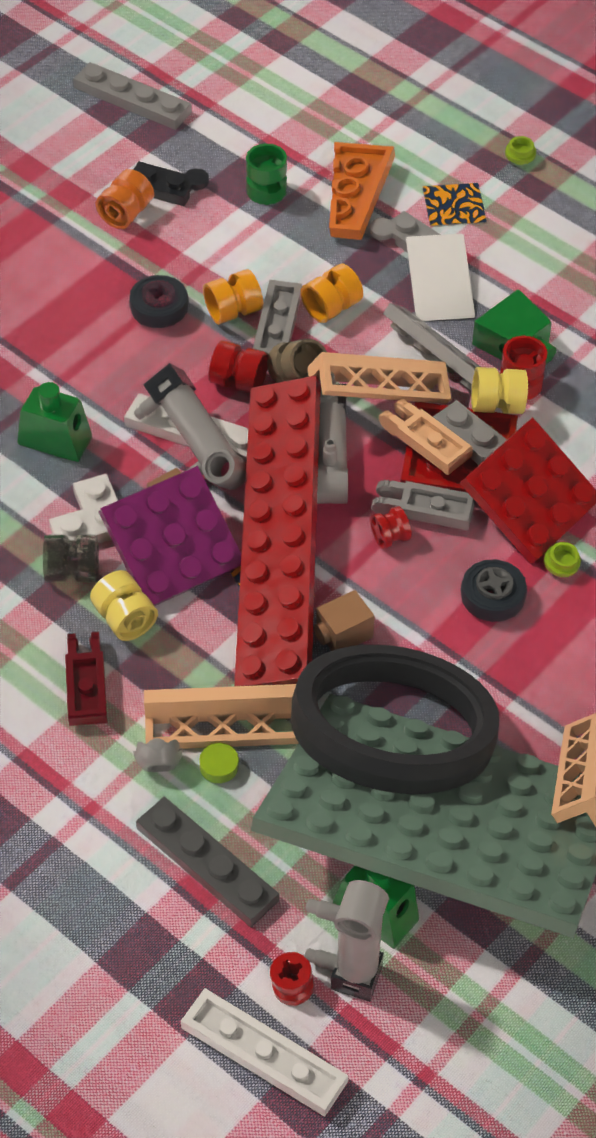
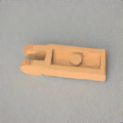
[378,399,473,475]

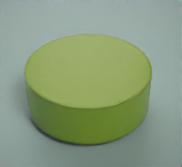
[199,743,239,783]

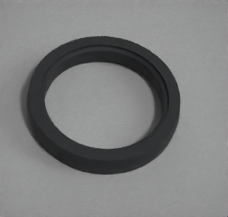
[291,645,500,794]

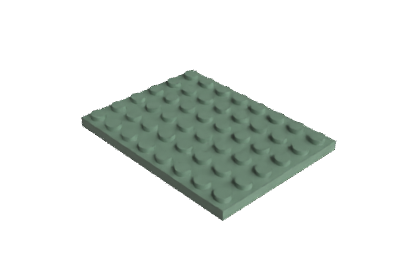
[251,694,596,938]

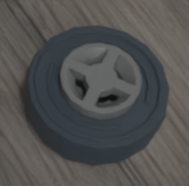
[460,559,527,622]

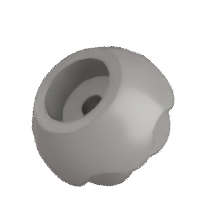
[133,738,183,772]

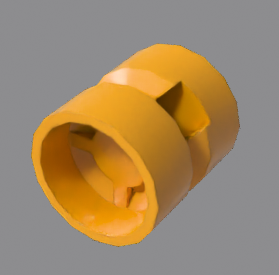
[301,263,363,323]
[203,269,263,325]

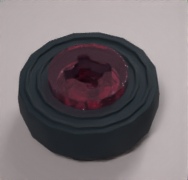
[129,275,189,328]

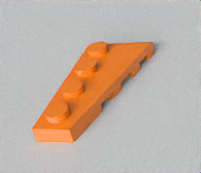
[329,142,395,240]

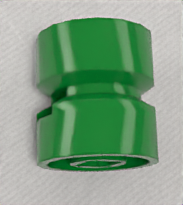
[246,143,287,205]

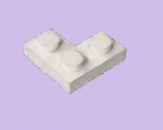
[49,474,118,554]

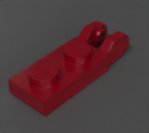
[65,631,108,726]

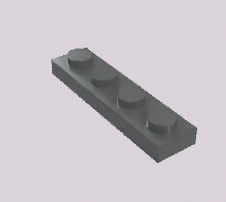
[136,796,279,927]

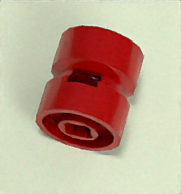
[500,335,548,400]
[208,340,268,393]

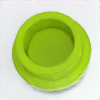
[505,136,536,165]
[544,542,581,577]

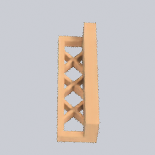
[307,352,452,404]
[144,684,299,749]
[551,713,596,827]

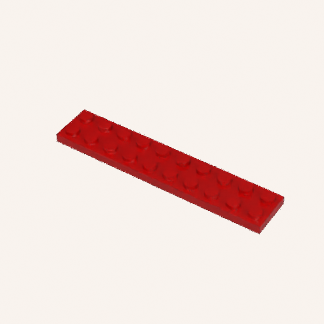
[234,375,321,687]

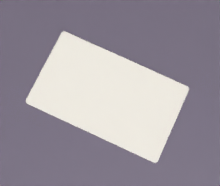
[406,234,475,321]

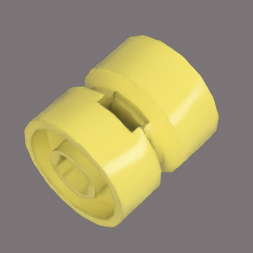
[471,367,528,414]
[90,570,158,641]

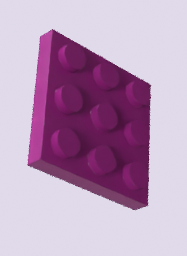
[98,466,241,606]

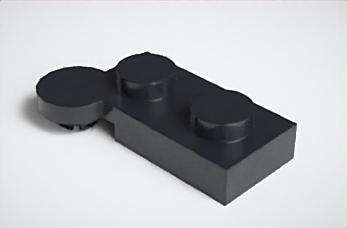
[134,161,209,206]

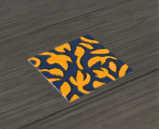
[422,183,487,226]

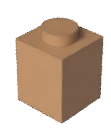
[314,590,375,651]

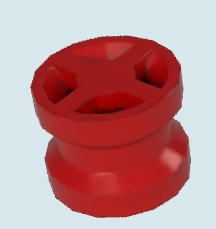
[370,506,412,549]
[270,952,314,1006]

